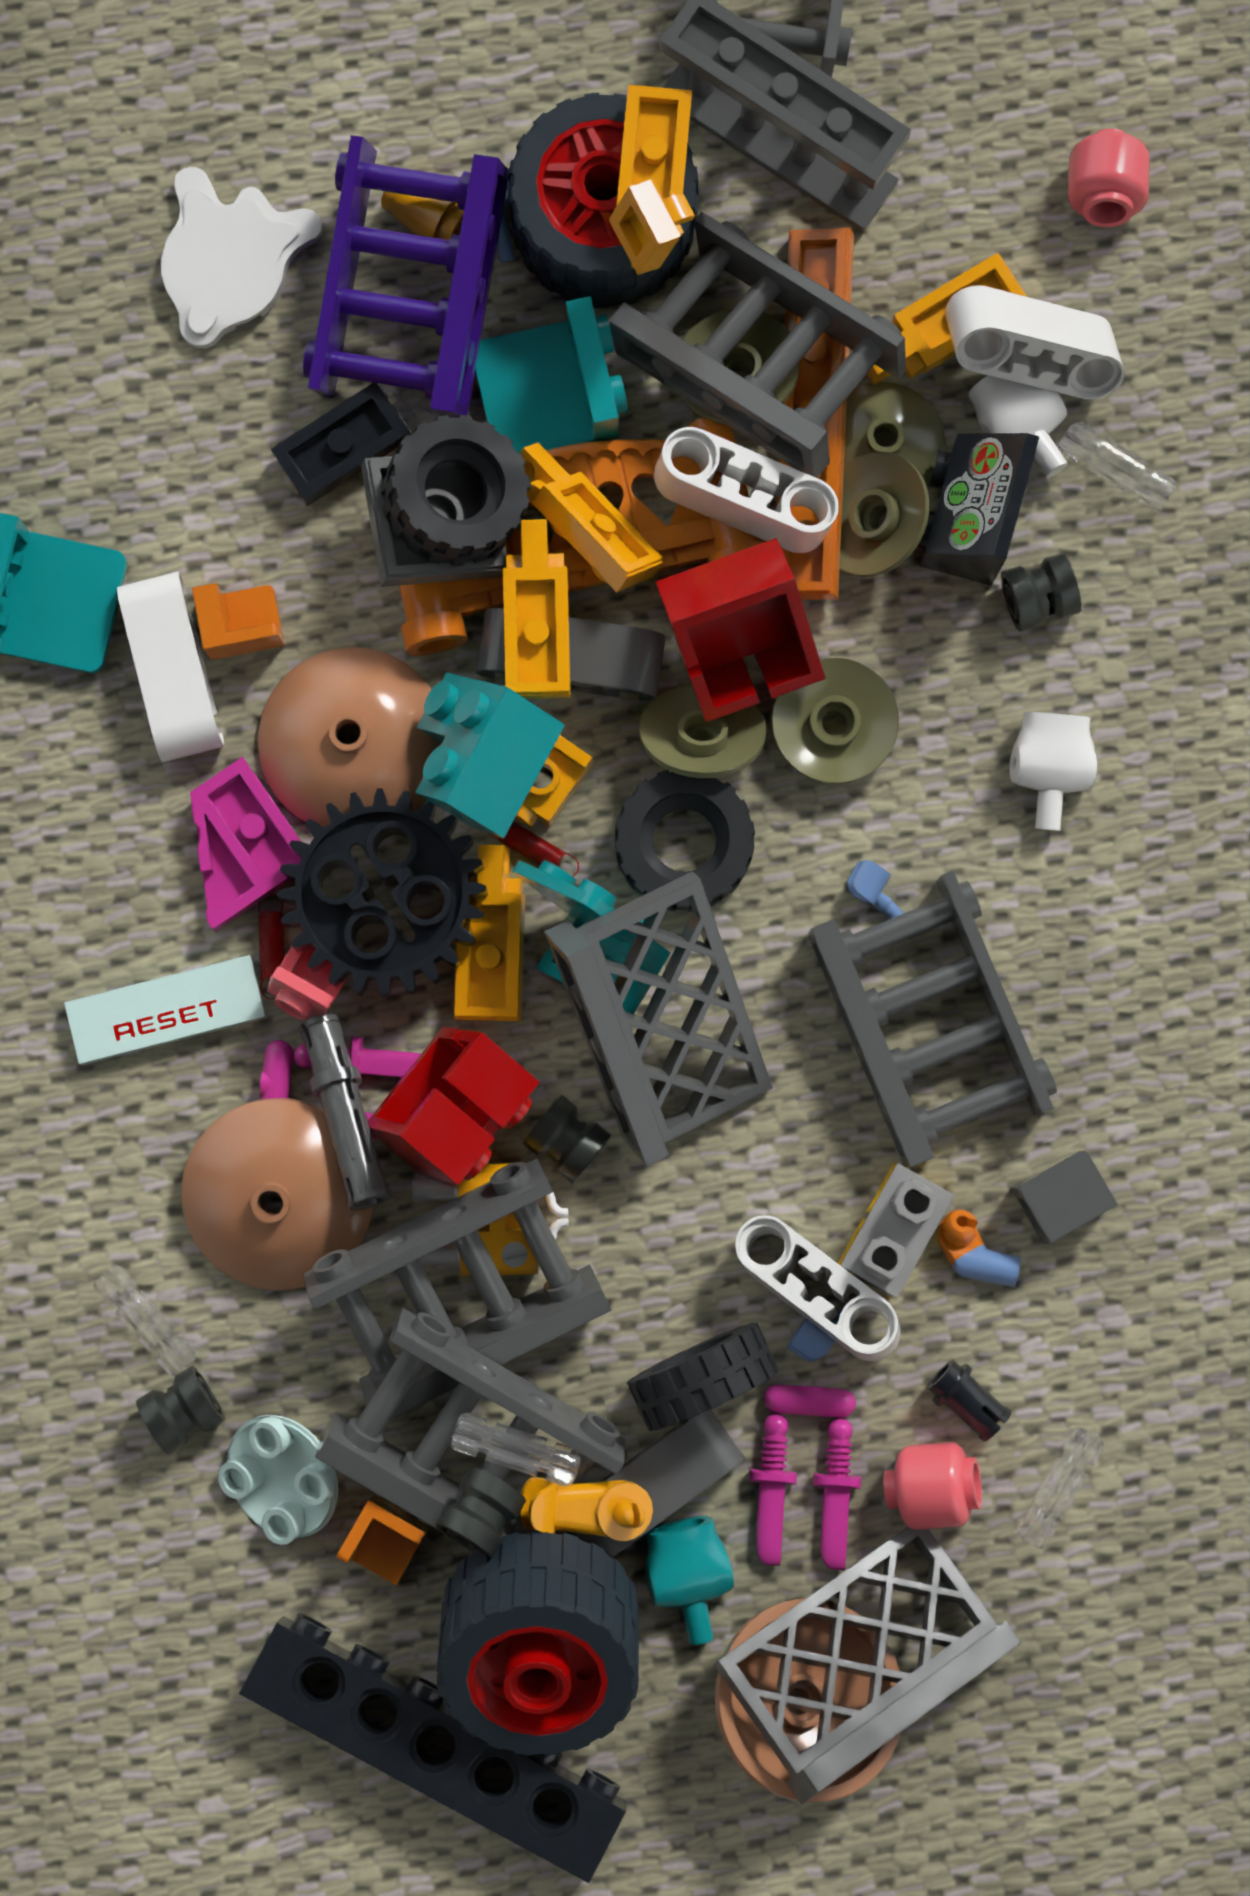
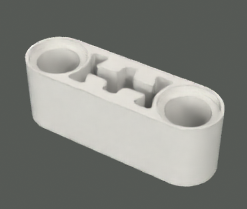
[945,285,1125,399]
[654,427,839,553]
[117,571,224,763]
[735,1215,900,1361]

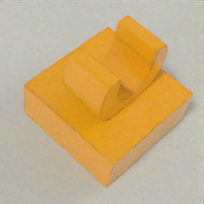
[608,180,695,275]

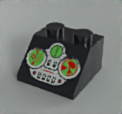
[917,433,1040,586]

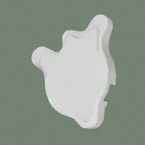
[161,167,323,349]

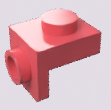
[267,928,350,1021]

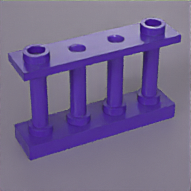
[303,135,509,418]

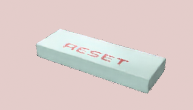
[64,955,267,1065]

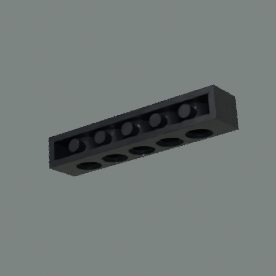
[239,1613,626,1883]

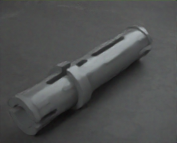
[299,1014,390,1210]

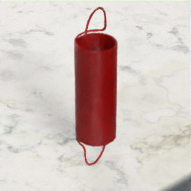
[487,821,579,877]
[258,893,284,1000]

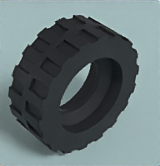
[381,415,530,566]
[615,770,755,912]
[627,1322,779,1431]

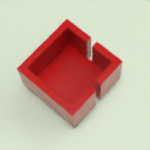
[656,538,826,722]
[368,1027,540,1186]

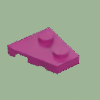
[190,756,302,932]

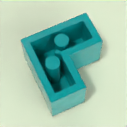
[415,672,565,838]

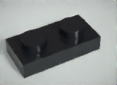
[271,383,411,506]

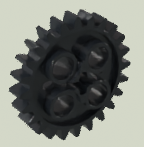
[277,788,488,999]

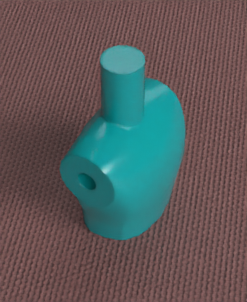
[645,1516,734,1645]

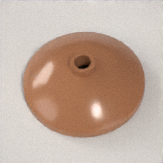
[258,647,442,827]
[181,1098,374,1290]
[715,1598,901,1802]

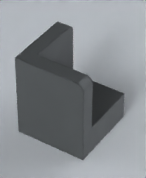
[1011,1151,1118,1244]

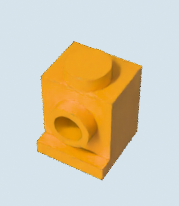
[515,735,593,828]

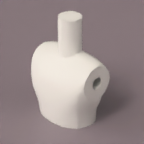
[968,375,1068,478]
[1010,712,1097,831]

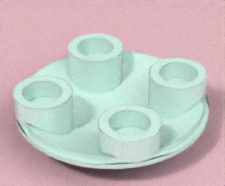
[218,1415,338,1545]

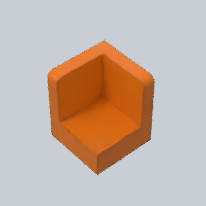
[192,583,285,660]
[336,1494,430,1585]

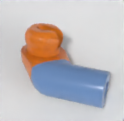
[938,1209,1021,1288]

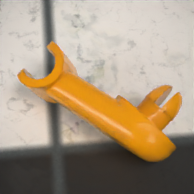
[519,1477,653,1541]

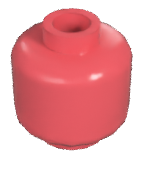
[1068,128,1150,227]
[883,1442,982,1530]

